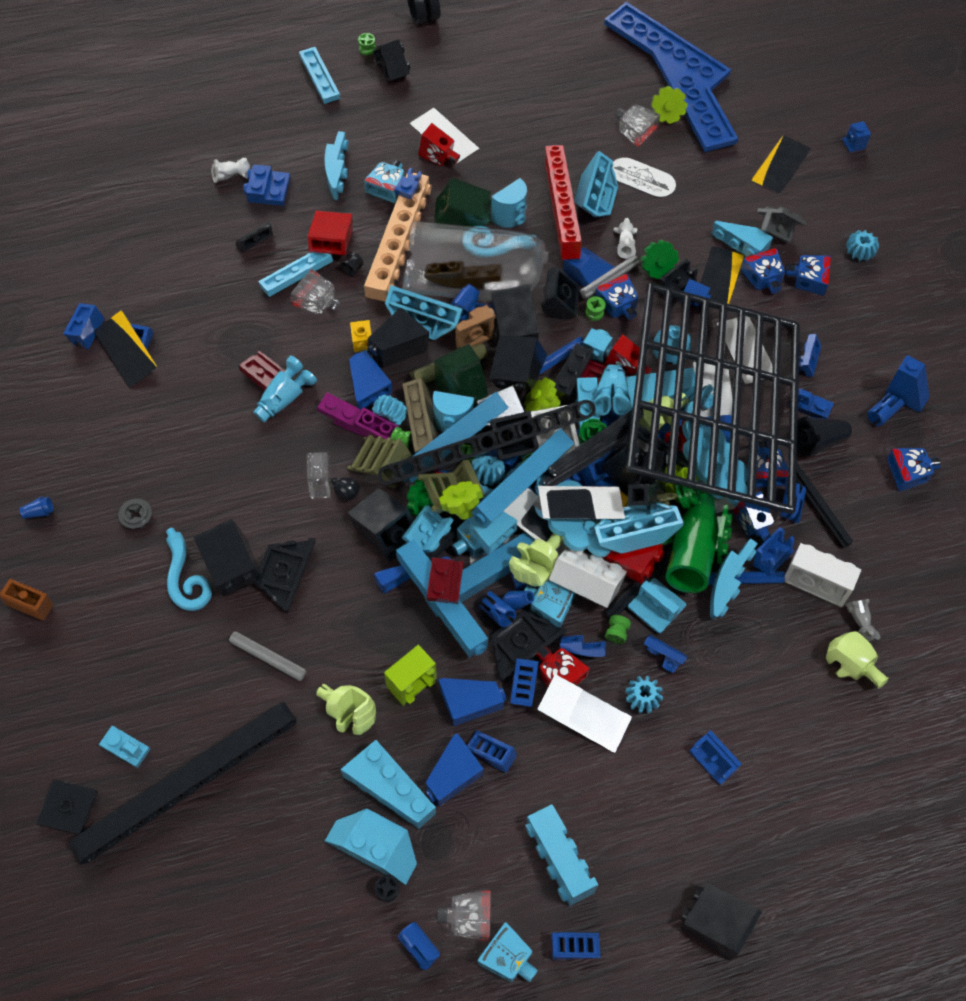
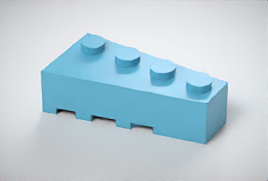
[341,740,436,829]
[525,804,598,906]

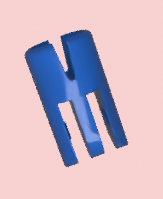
[867,393,904,426]
[780,483,806,523]
[478,591,516,627]
[398,922,440,970]

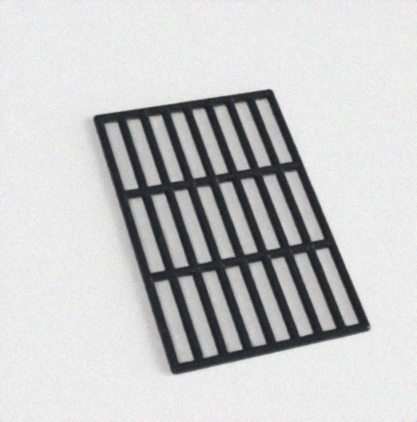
[625,283,800,514]

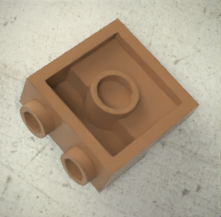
[456,305,496,352]

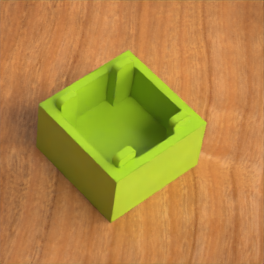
[384,645,437,706]

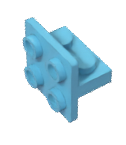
[402,505,453,553]
[628,578,686,634]

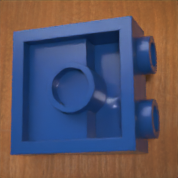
[244,164,290,206]

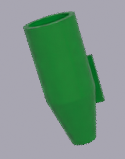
[666,493,732,593]

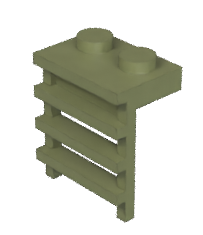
[347,435,413,488]
[417,460,485,514]

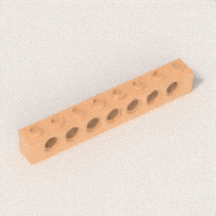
[364,173,432,302]

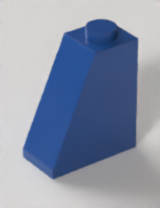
[349,350,392,410]
[885,355,930,413]
[439,678,506,726]
[425,733,484,806]

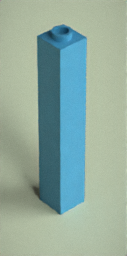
[401,392,509,484]
[472,428,574,528]
[425,532,535,617]
[396,539,488,658]

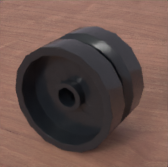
[407,0,441,25]

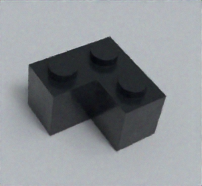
[372,39,410,81]

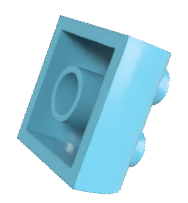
[491,178,527,228]
[433,391,474,433]

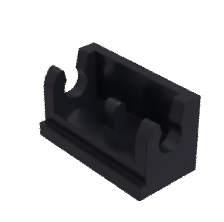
[659,258,698,301]

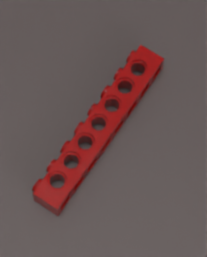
[545,145,581,260]

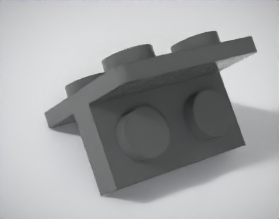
[757,206,807,243]

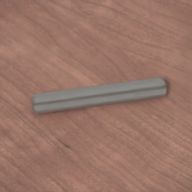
[580,256,640,299]
[229,632,306,681]

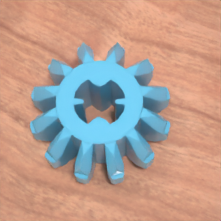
[846,230,879,262]
[372,395,407,425]
[471,454,505,486]
[625,675,663,714]

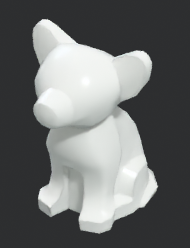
[212,158,250,183]
[613,218,637,259]

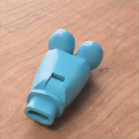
[253,356,317,423]
[593,365,631,416]

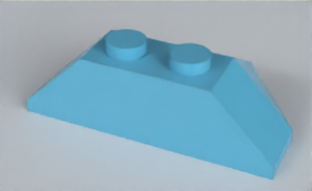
[574,151,618,217]
[385,285,463,340]
[594,502,683,553]
[325,809,417,886]

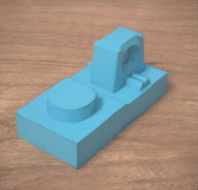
[681,384,714,413]
[99,726,151,769]

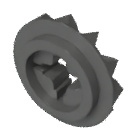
[118,499,153,530]

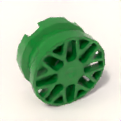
[578,418,607,444]
[675,478,702,509]

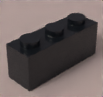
[554,343,594,406]

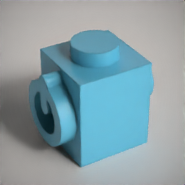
[583,328,613,362]

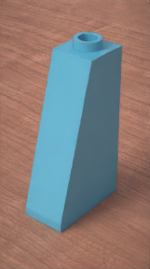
[626,368,695,410]

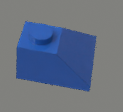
[563,248,614,287]

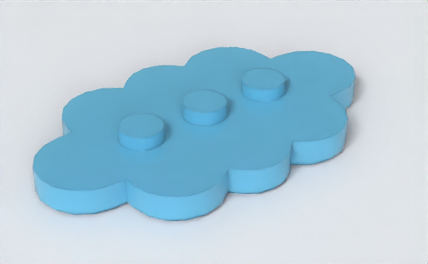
[682,421,748,506]
[535,474,612,557]

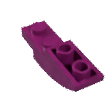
[317,392,398,439]

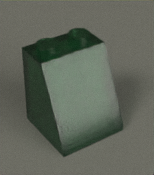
[433,177,492,230]
[434,344,489,403]

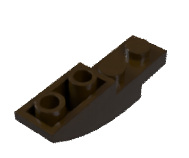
[424,261,503,289]

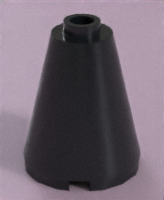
[797,417,852,457]

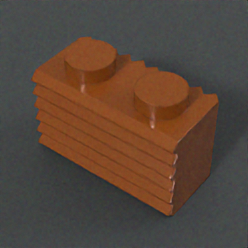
[0,578,53,621]

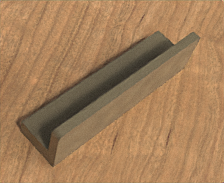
[403,378,438,453]

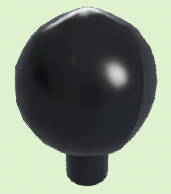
[331,477,359,501]

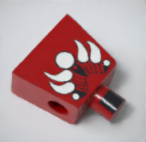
[418,123,460,167]
[604,334,652,377]
[536,646,590,688]

